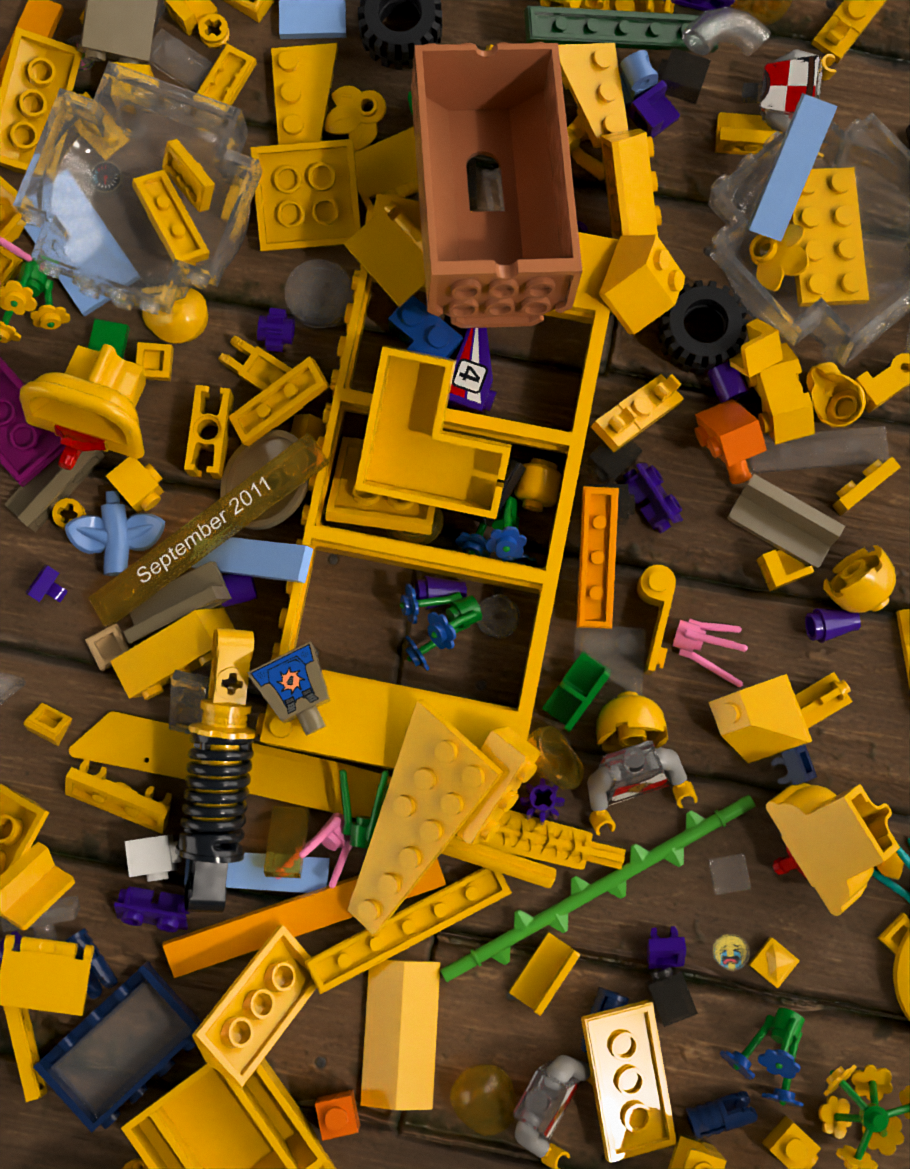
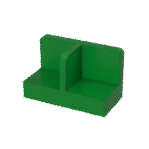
[542,650,612,732]

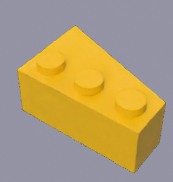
[110,608,235,700]

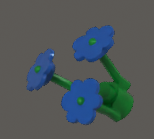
[719,1008,805,1107]

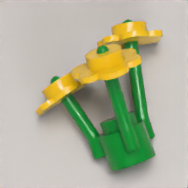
[0,261,71,343]

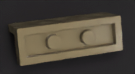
[5,450,105,533]
[727,474,845,570]
[123,561,232,644]

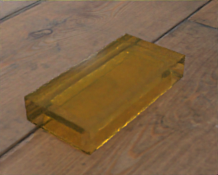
[263,806,310,878]

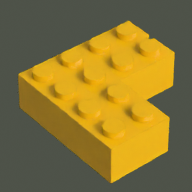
[354,345,512,519]

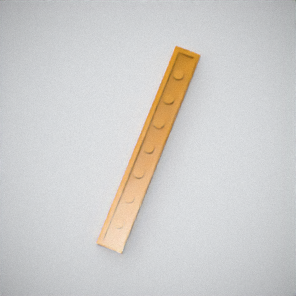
[162,858,446,978]

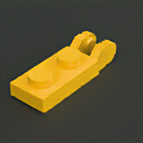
[218,335,296,414]

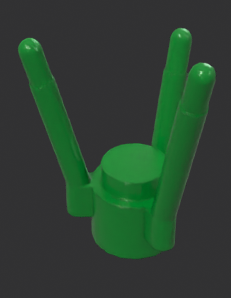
[339,769,390,849]

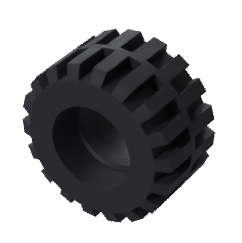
[358,0,442,70]
[657,280,749,375]

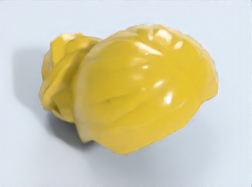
[806,362,866,428]

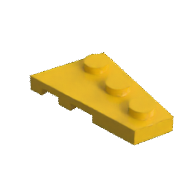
[558,43,628,148]

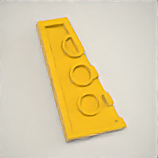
[271,43,338,145]

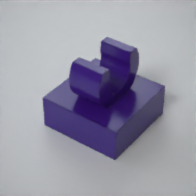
[25,564,68,603]
[647,926,687,969]

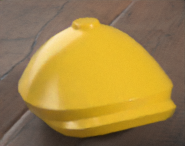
[142,285,208,344]

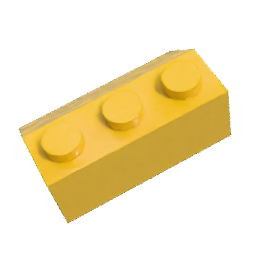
[600,129,662,240]

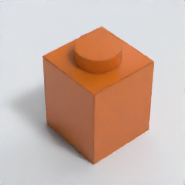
[315,1089,361,1141]

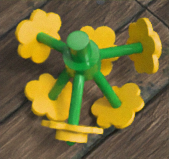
[818,1064,910,1169]

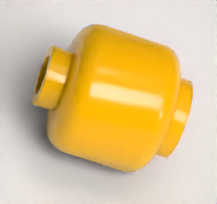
[514,458,563,512]

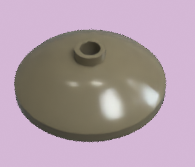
[220,430,312,530]

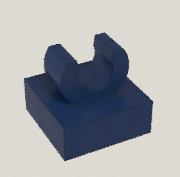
[771,744,817,785]

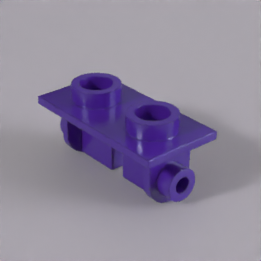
[623,463,683,534]
[114,886,190,932]

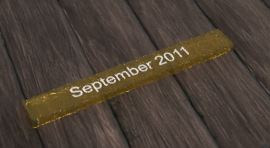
[88,433,330,627]

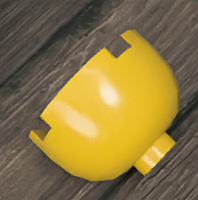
[823,545,896,613]
[596,691,668,753]

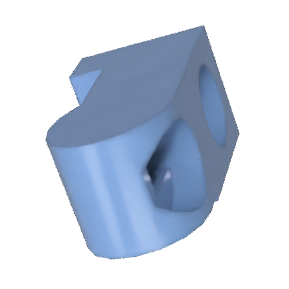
[620,50,658,109]

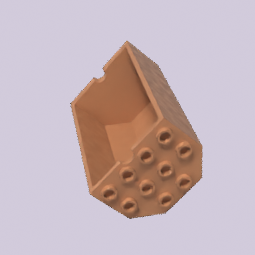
[411,42,582,328]

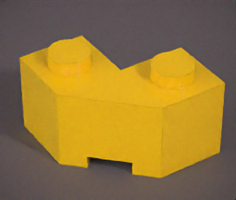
[745,342,815,445]

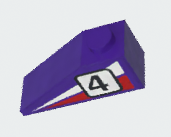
[447,328,497,415]

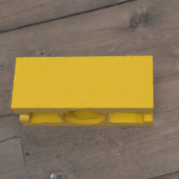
[184,385,234,480]

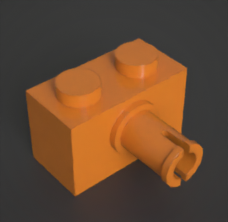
[695,398,767,484]

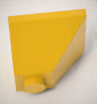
[708,674,812,763]

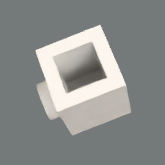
[125,835,182,882]

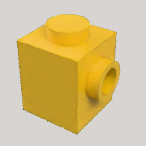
[106,457,165,513]
[762,1115,821,1169]

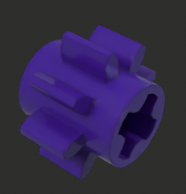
[257,308,295,352]
[520,778,565,825]

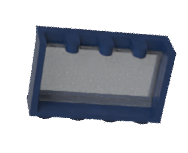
[33,960,202,1133]

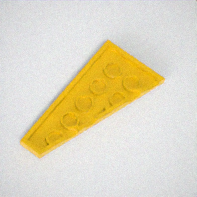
[347,699,504,935]

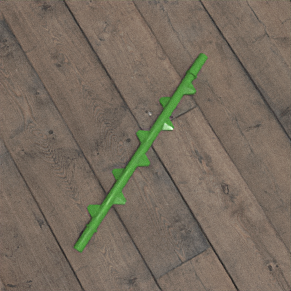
[440,794,756,982]

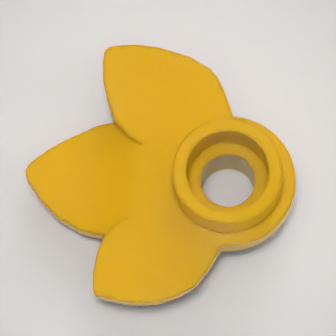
[324,86,386,152]
[749,224,809,291]

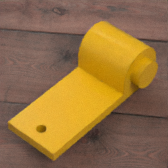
[636,565,676,675]

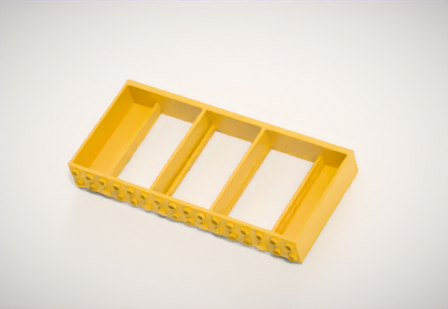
[256,193,618,793]

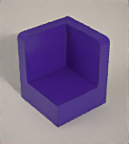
[629,80,680,139]

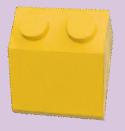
[599,234,685,334]

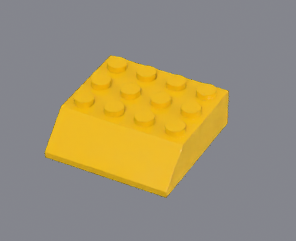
[121,1058,329,1169]

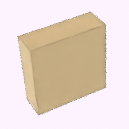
[85,623,130,671]

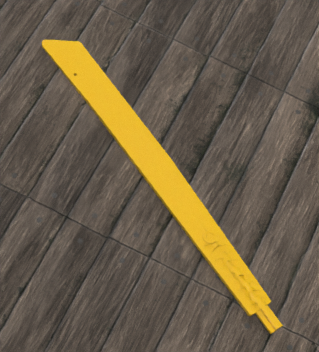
[69,711,626,870]

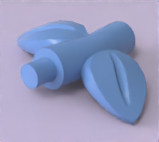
[65,491,165,576]

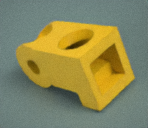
[855,353,910,413]

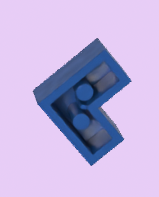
[388,296,463,359]

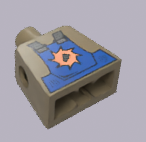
[247,641,330,736]

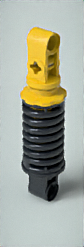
[175,628,258,913]

